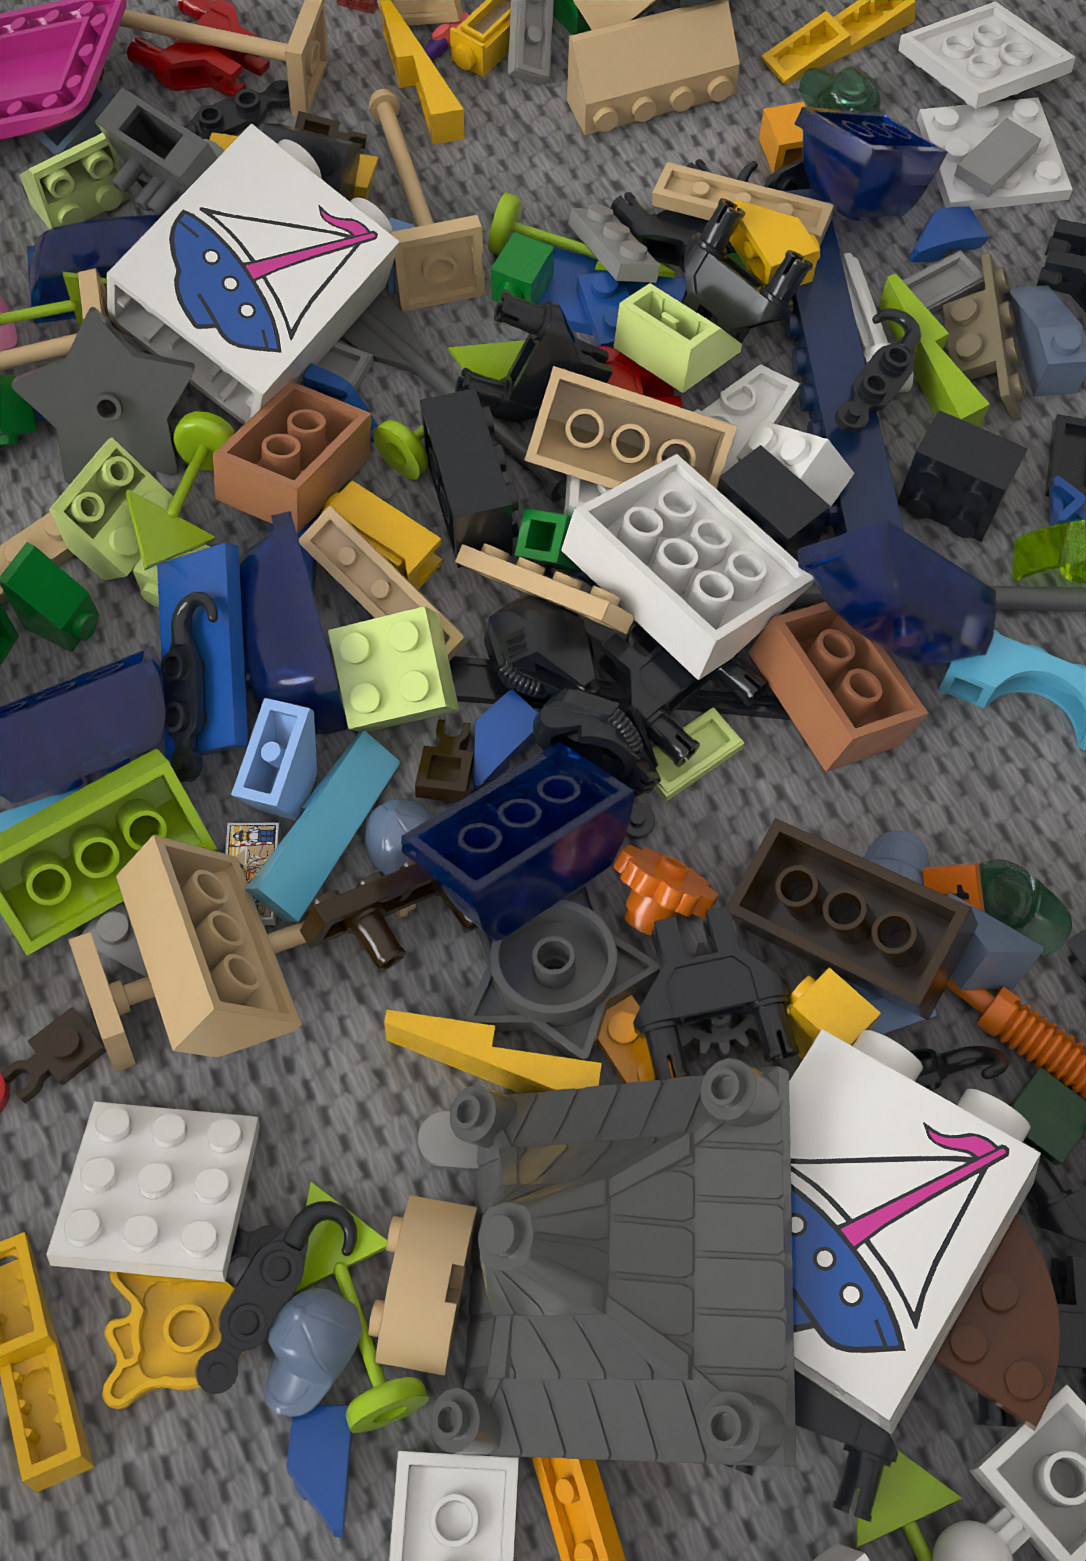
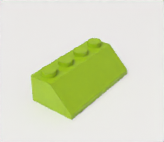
[0,748,217,956]

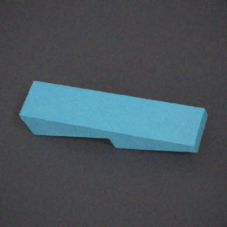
[245,730,401,922]

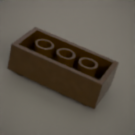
[727,818,978,1020]

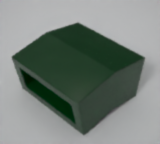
[1009,1067,1086,1165]

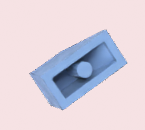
[231,698,317,821]

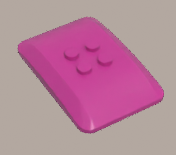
[0,0,127,140]

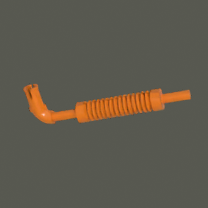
[946,977,1086,1100]

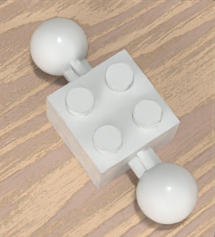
[932,1385,1086,1561]

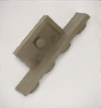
[943,252,1026,420]

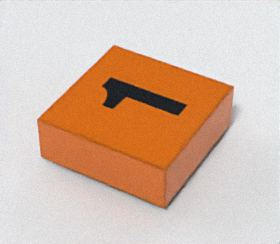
[922,862,985,912]

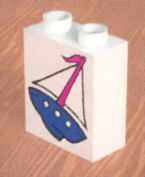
[107,123,400,425]
[789,1029,1041,1435]

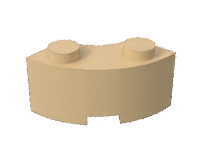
[368,1195,477,1376]

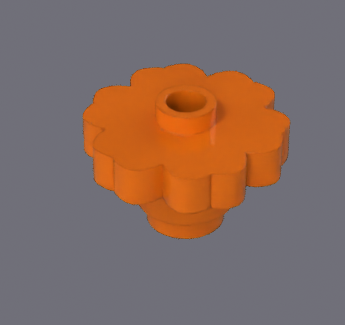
[613,845,719,936]

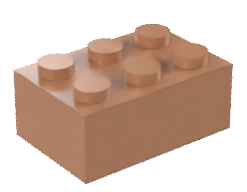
[213,381,372,534]
[748,595,928,772]

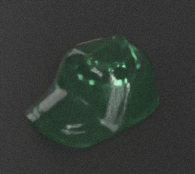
[799,66,881,130]
[979,859,1072,957]

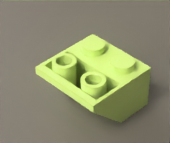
[20,133,130,236]
[614,283,742,393]
[49,438,173,581]

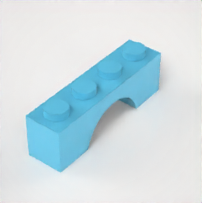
[938,622,1086,750]

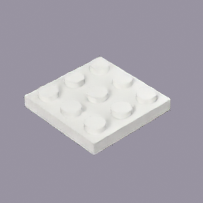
[898,1,1076,109]
[917,97,1073,210]
[46,1101,260,1282]

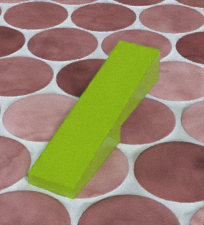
[879,273,990,427]

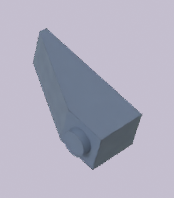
[1005,285,1086,397]

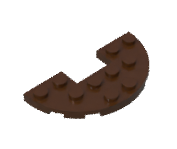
[933,1215,1060,1431]

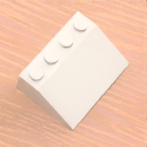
[561,454,815,680]

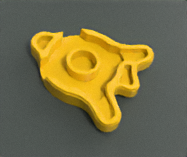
[102,1271,245,1410]

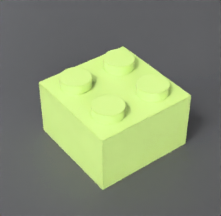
[328,606,459,732]

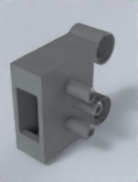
[95,87,218,216]

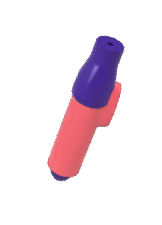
[424,12,471,61]

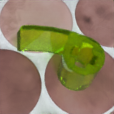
[1012,520,1086,583]

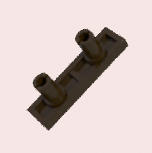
[300,833,500,972]

